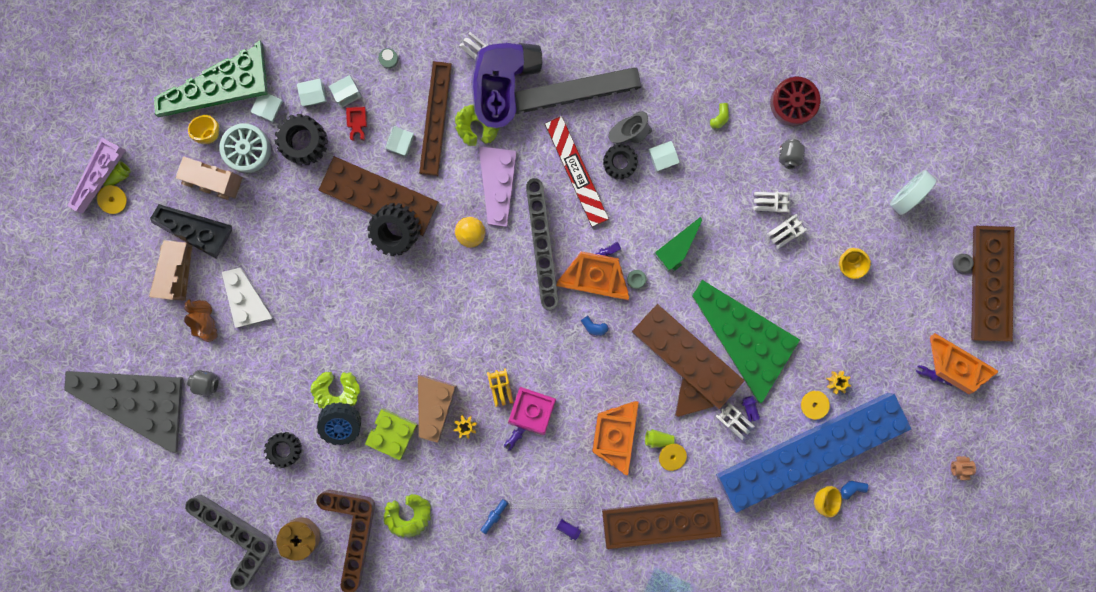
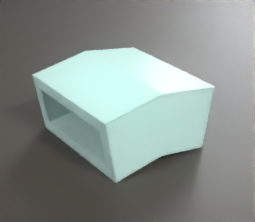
[329,75,362,108]
[297,79,327,107]
[251,94,283,122]
[385,126,414,157]
[649,141,680,171]

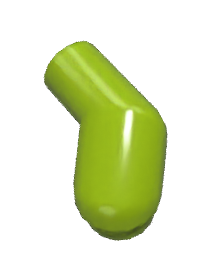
[710,103,729,129]

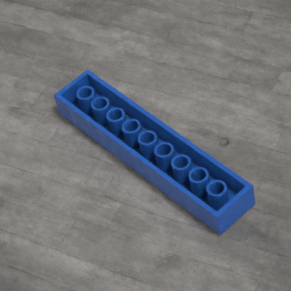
[716,393,911,513]

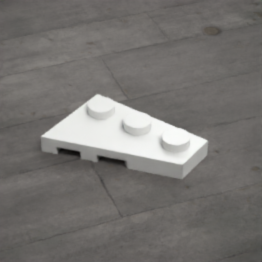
[222,268,274,328]

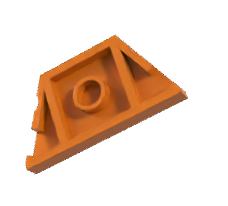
[556,251,629,300]
[930,333,998,395]
[592,401,639,475]

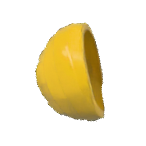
[188,115,219,144]
[455,217,486,248]
[838,248,871,279]
[814,486,842,518]

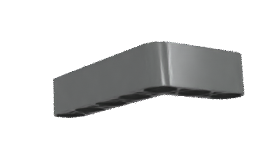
[185,495,273,590]

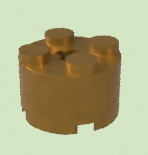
[276,517,320,561]

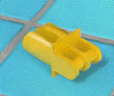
[487,368,514,407]

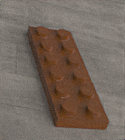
[318,156,439,237]
[971,225,1015,342]
[631,304,745,410]
[602,497,722,549]

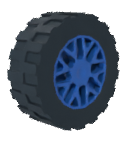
[317,402,361,446]

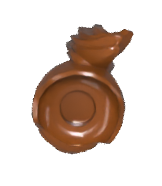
[184,299,218,342]

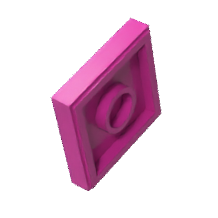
[508,387,556,436]

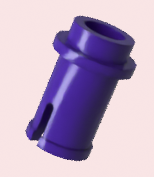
[741,396,761,422]
[556,518,581,541]

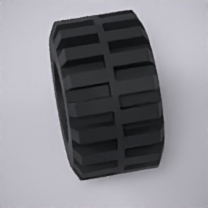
[275,114,328,165]
[367,203,421,256]

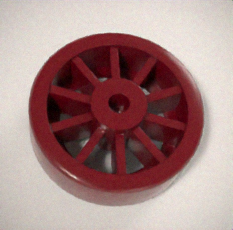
[770,76,821,126]

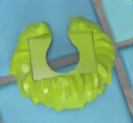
[455,104,500,146]
[310,371,360,409]
[383,494,431,538]

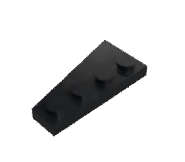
[150,204,232,259]

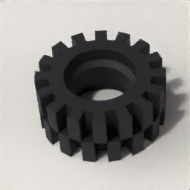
[603,143,638,180]
[264,432,302,468]

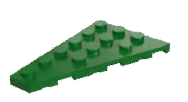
[692,280,800,403]

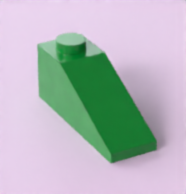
[653,217,702,272]

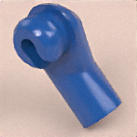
[580,315,609,336]
[840,481,868,500]

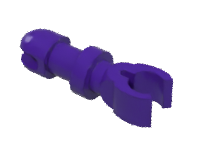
[596,241,621,256]
[916,365,952,386]
[504,427,526,451]

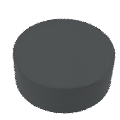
[952,254,974,273]

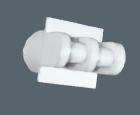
[459,32,489,61]
[754,191,790,213]
[767,214,807,249]
[716,402,755,440]

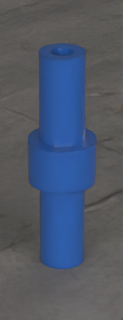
[480,499,509,534]

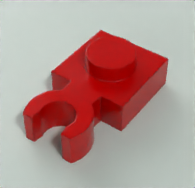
[346,107,367,141]

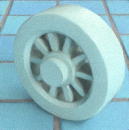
[220,123,271,173]
[890,170,936,215]

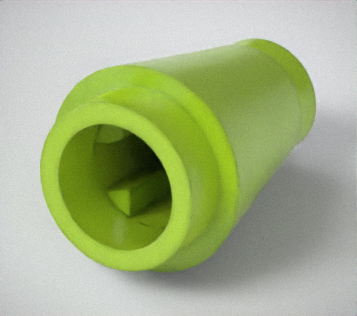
[103,161,131,186]
[645,429,675,448]

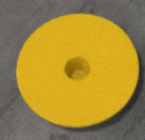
[97,185,127,214]
[801,391,830,420]
[659,444,687,471]

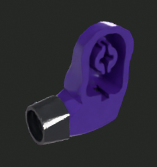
[471,43,542,128]

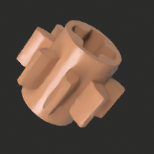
[951,456,976,480]

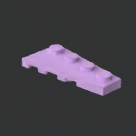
[67,138,126,214]
[479,146,517,227]

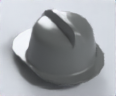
[608,111,652,143]

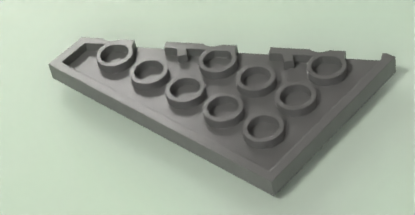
[64,371,183,453]

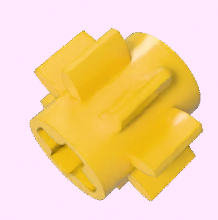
[826,371,851,394]
[454,415,477,439]

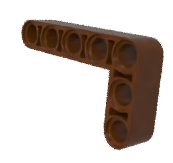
[316,490,375,592]

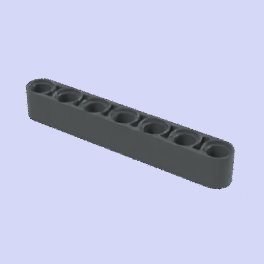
[514,68,642,114]
[526,178,558,310]

